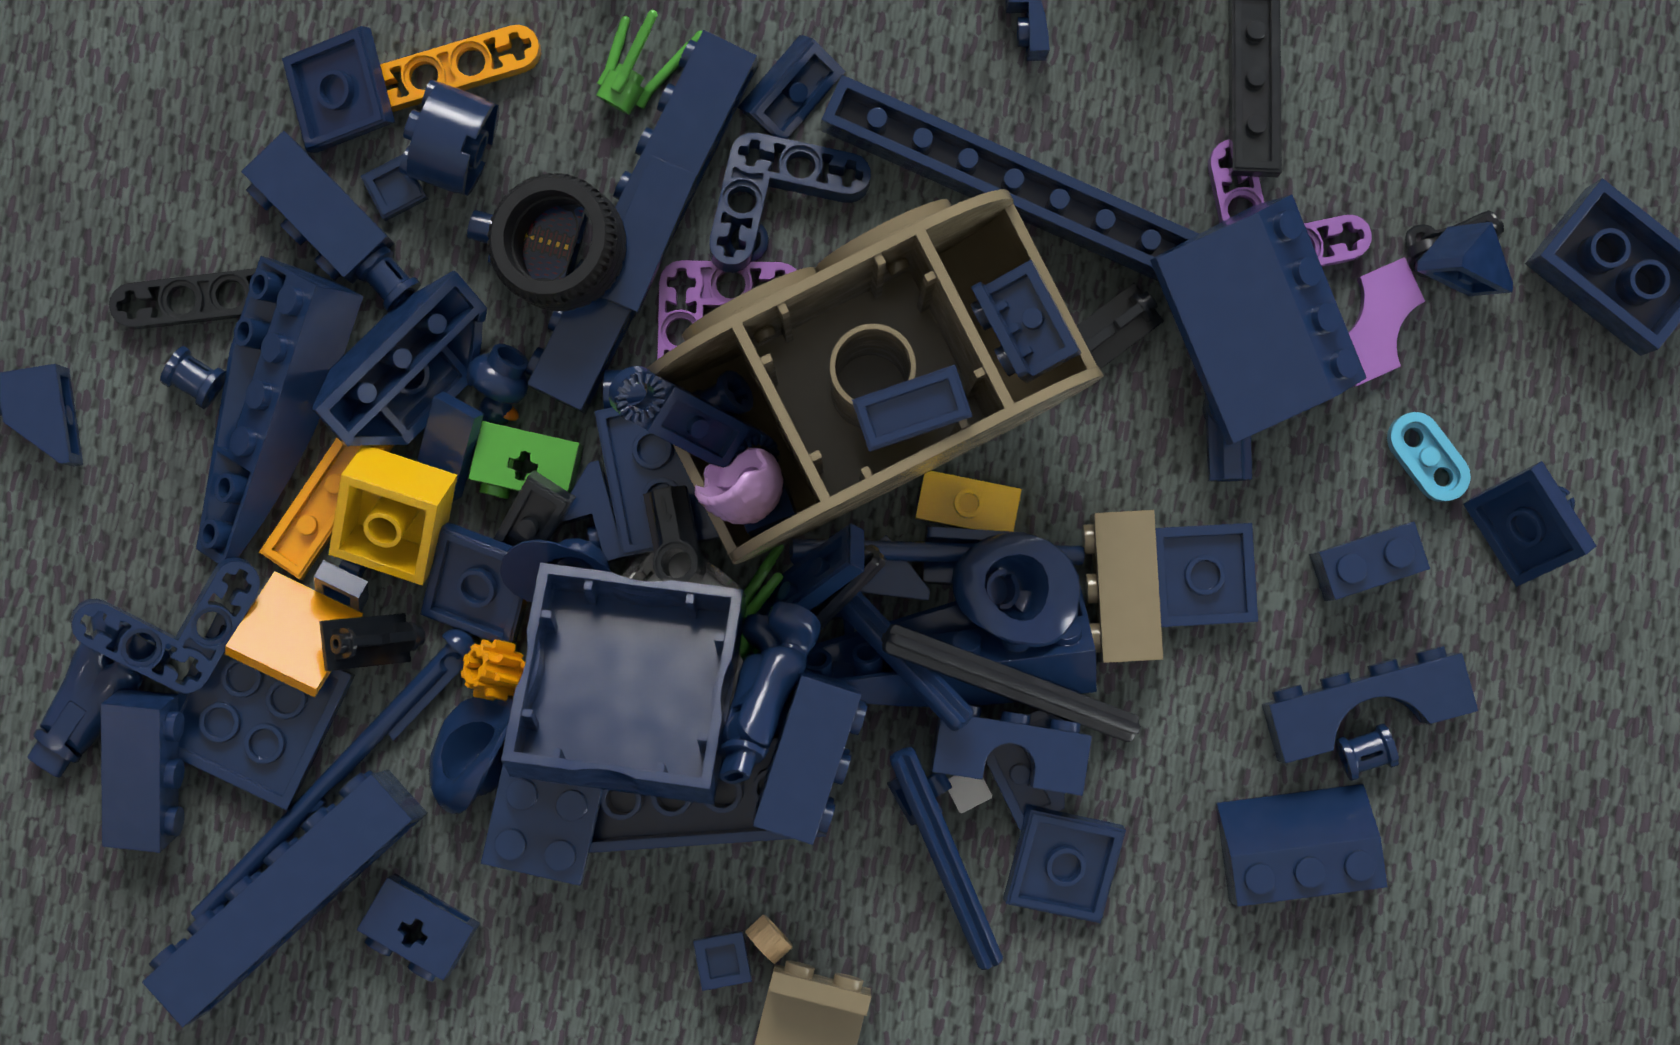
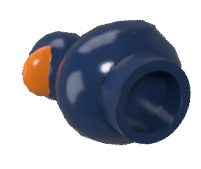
[466,344,529,426]

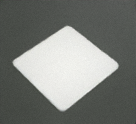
[948,775,992,813]

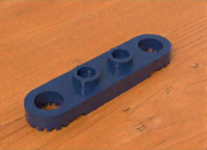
[609,366,780,467]

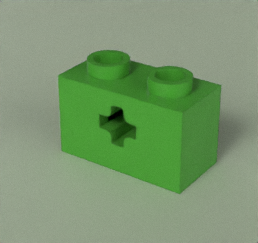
[468,421,584,499]

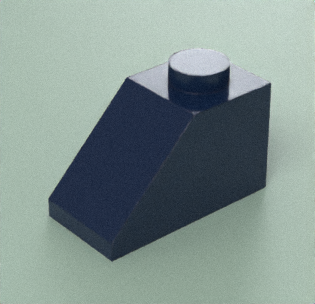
[0,364,83,467]

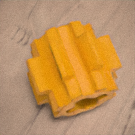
[461,639,526,701]

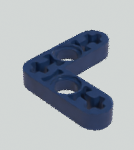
[710,133,871,273]
[70,557,260,693]

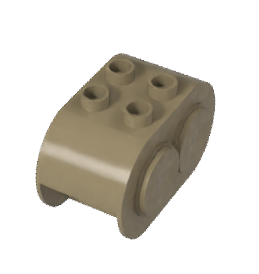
[642,189,1104,564]

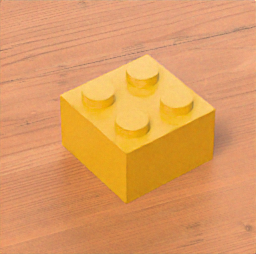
[328,445,458,586]

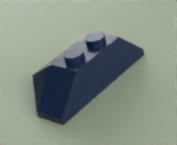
[312,271,487,446]

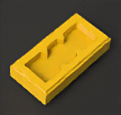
[915,471,1022,532]

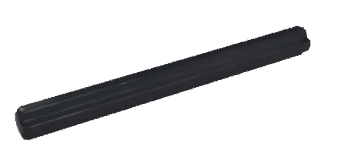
[881,624,1141,742]

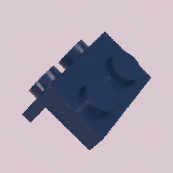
[970,260,1082,383]

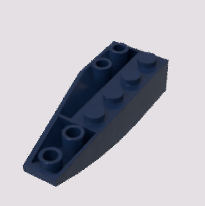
[196,256,363,564]
[806,586,1097,707]

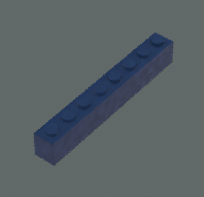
[526,30,758,414]
[821,75,1199,282]

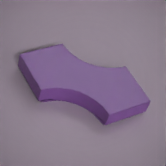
[1348,257,1425,388]

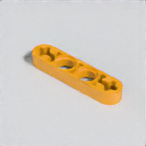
[380,25,541,112]

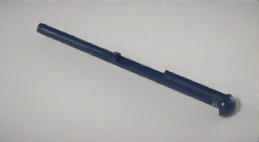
[191,629,475,920]

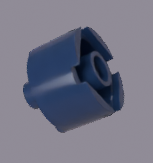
[399,79,499,196]

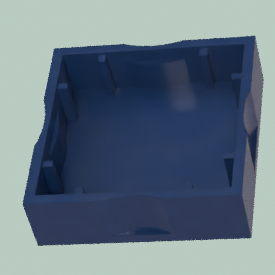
[501,563,747,805]

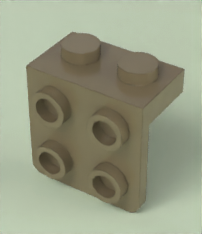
[754,960,872,1045]

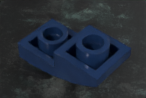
[1005,0,1050,61]

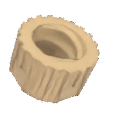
[745,915,792,964]

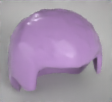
[695,448,783,524]

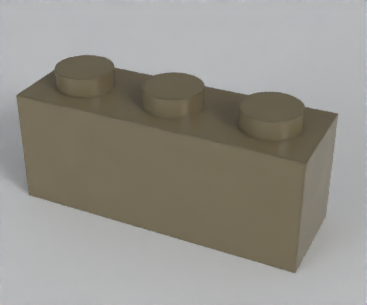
[1082,510,1163,663]

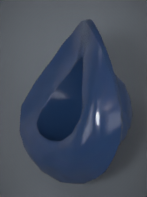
[952,532,1080,647]
[429,696,513,814]

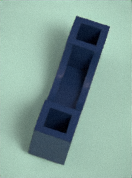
[1262,646,1478,763]

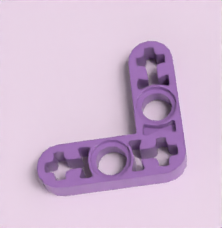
[1208,139,1372,267]
[657,260,796,360]

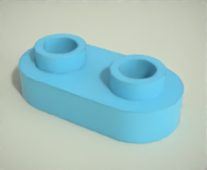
[1387,412,1471,502]

